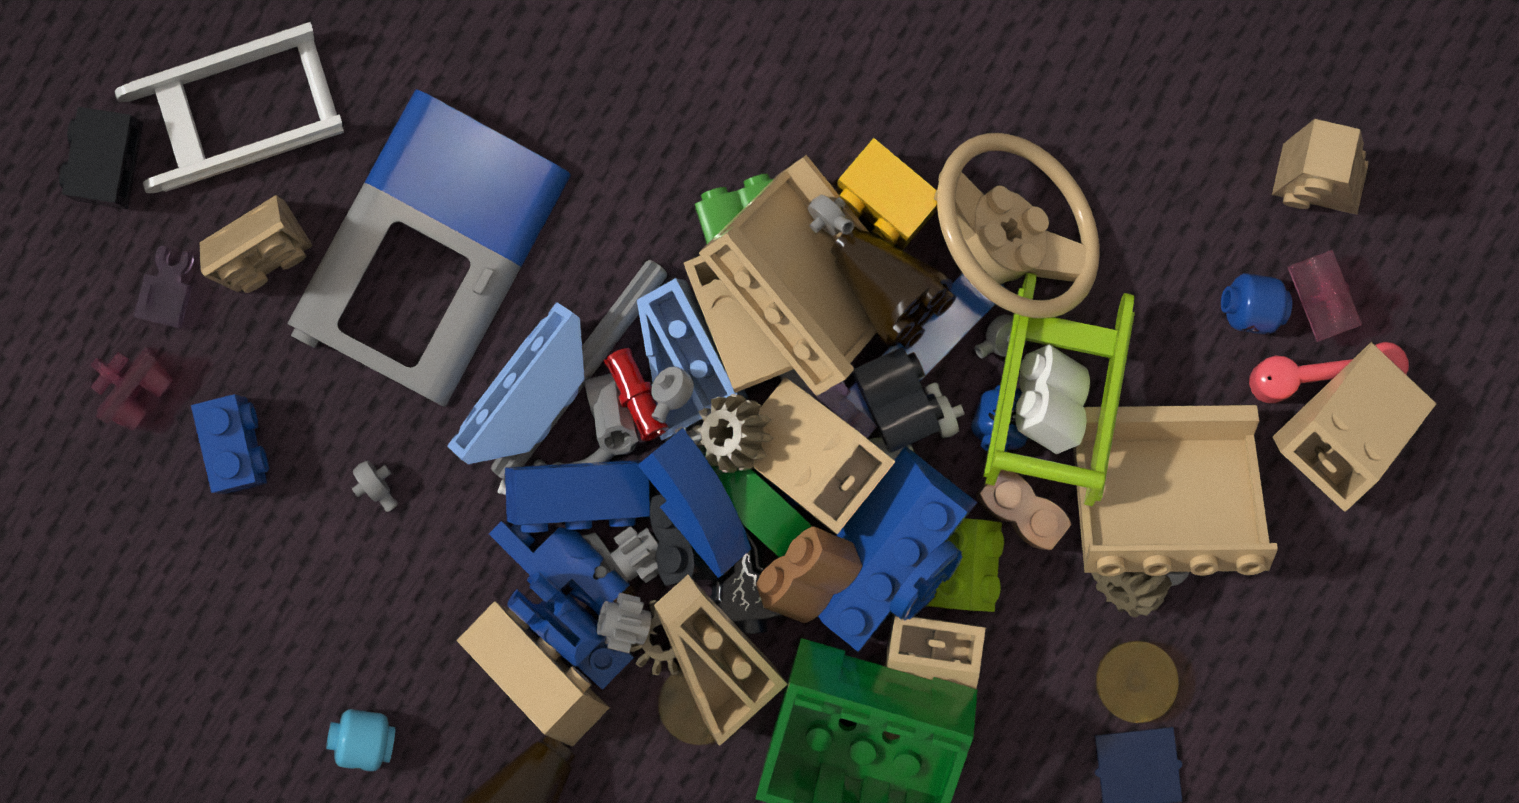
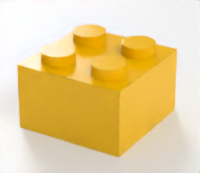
[836,138,937,250]

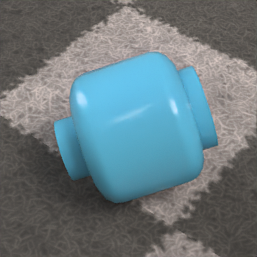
[326,709,395,771]

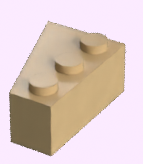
[1272,119,1369,215]
[654,575,788,746]
[457,601,610,747]

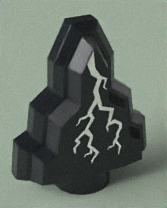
[709,525,787,634]

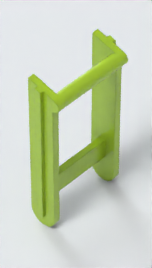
[983,273,1135,506]

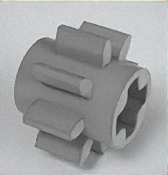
[610,526,659,583]
[597,593,651,653]

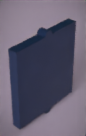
[1094,727,1183,803]

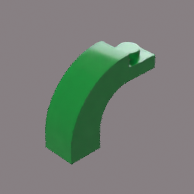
[705,454,812,557]

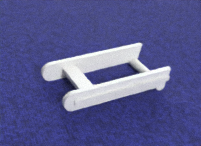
[115,22,344,193]

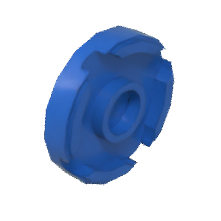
[889,541,963,621]

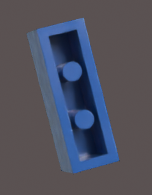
[505,460,650,533]

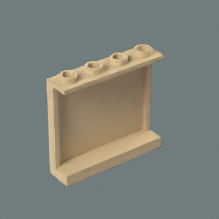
[699,155,877,396]
[1073,405,1278,577]

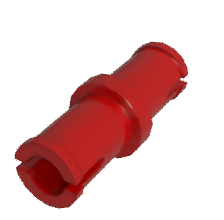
[604,348,669,441]

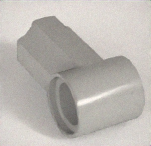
[585,373,639,455]

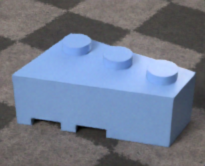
[637,278,748,441]

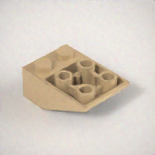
[200,195,313,293]
[684,256,794,393]
[1273,342,1436,512]
[754,377,895,534]
[883,613,986,739]

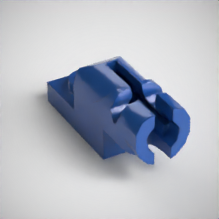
[507,572,634,690]

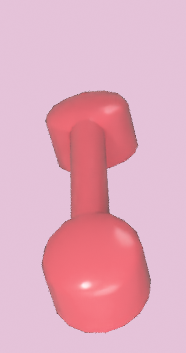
[1249,342,1409,403]

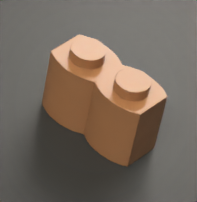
[975,470,1071,550]
[756,527,862,623]

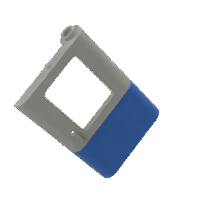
[287,89,571,407]

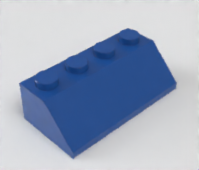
[818,446,977,652]

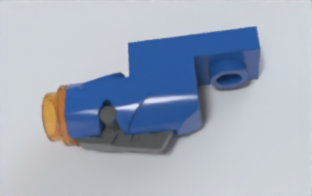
[489,521,637,615]

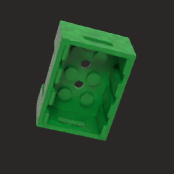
[755,638,978,803]

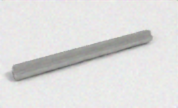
[491,260,667,479]

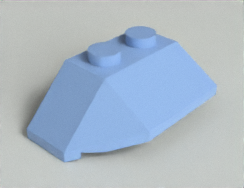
[447,302,585,464]

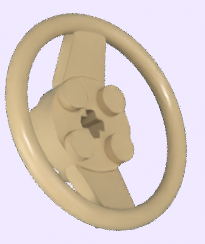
[934,133,1100,319]

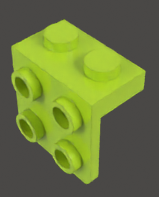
[926,518,1004,612]

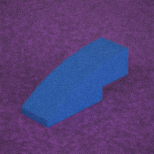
[638,428,751,578]

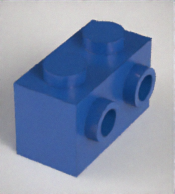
[191,394,269,494]

